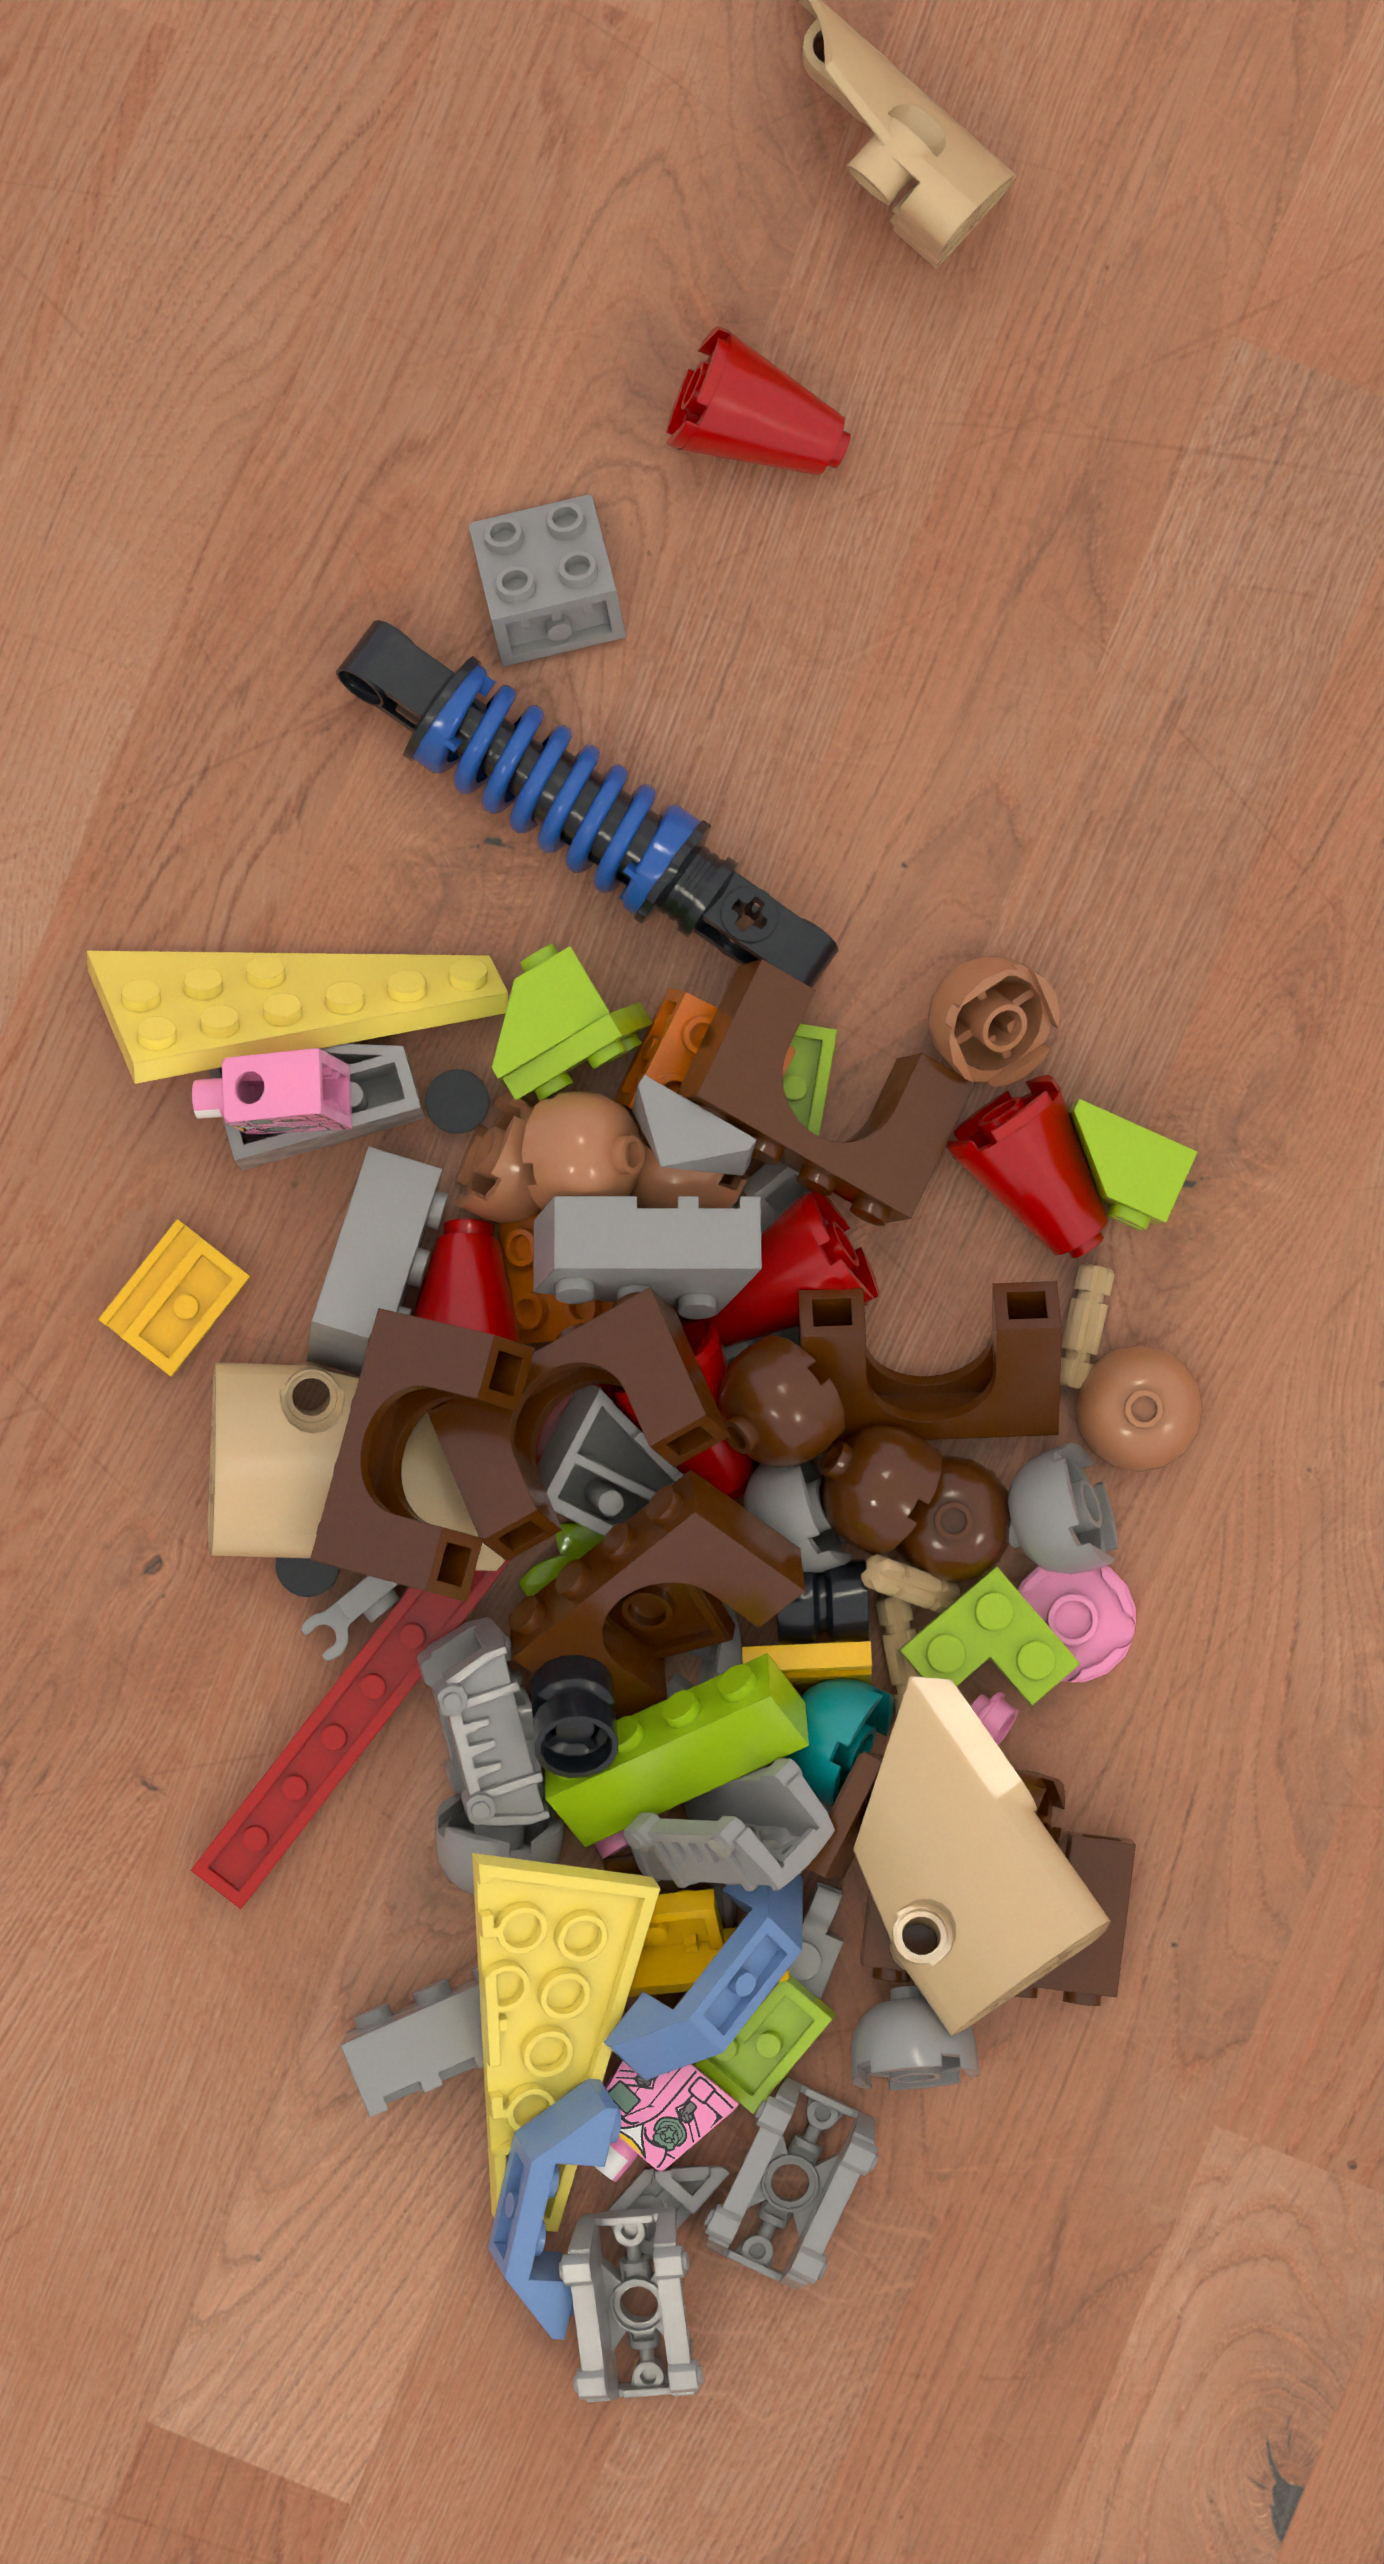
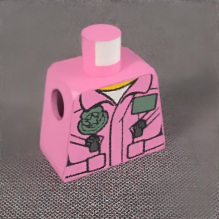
[192,1048,352,1134]
[595,2059,739,2182]

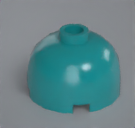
[783,1678,894,1806]

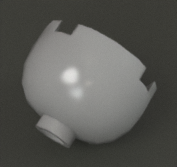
[1008,1443,1118,1574]
[743,1453,852,1573]
[435,1793,564,1896]
[851,1986,979,2090]

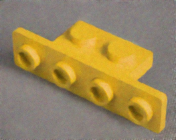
[628,1889,790,1997]

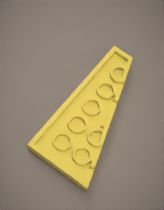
[86,951,508,1084]
[472,1853,660,2232]

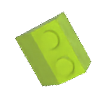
[492,943,610,1084]
[1068,1099,1198,1231]

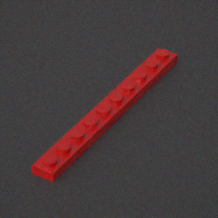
[190,1384,604,1909]

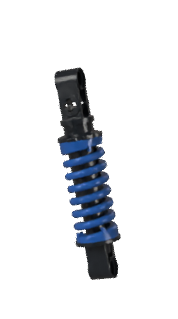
[336,620,839,988]

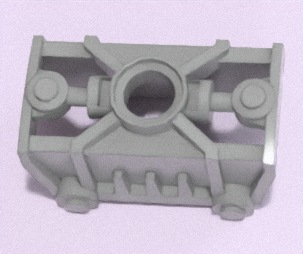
[417,1617,549,1826]
[623,1758,835,1891]
[703,2076,879,2290]
[559,2207,704,2402]

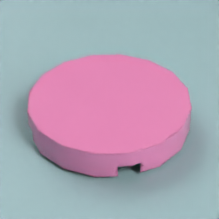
[1017,1565,1136,1682]

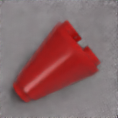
[412,1219,522,1344]

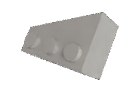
[209,1044,426,1171]
[307,1146,449,1376]
[534,1196,762,1319]
[537,1385,683,1536]
[341,1965,484,2117]

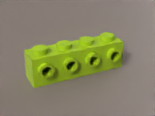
[545,1653,809,1847]

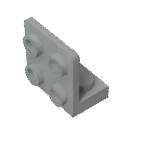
[469,495,626,667]

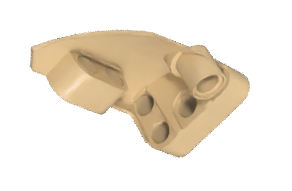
[798,0,1017,269]
[207,1362,505,1571]
[853,1676,1111,2037]

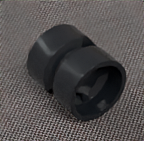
[777,1559,869,1645]
[531,1655,618,1778]

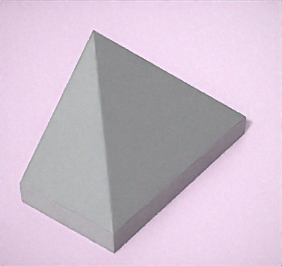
[632,1075,756,1176]

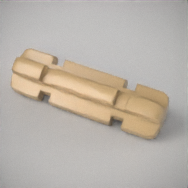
[1060,1264,1114,1389]
[861,1554,961,1613]
[876,1596,921,1715]

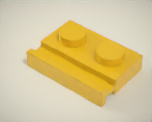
[98,1219,252,1377]
[742,1641,872,1696]

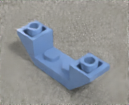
[603,1874,803,2080]
[488,2078,621,2340]

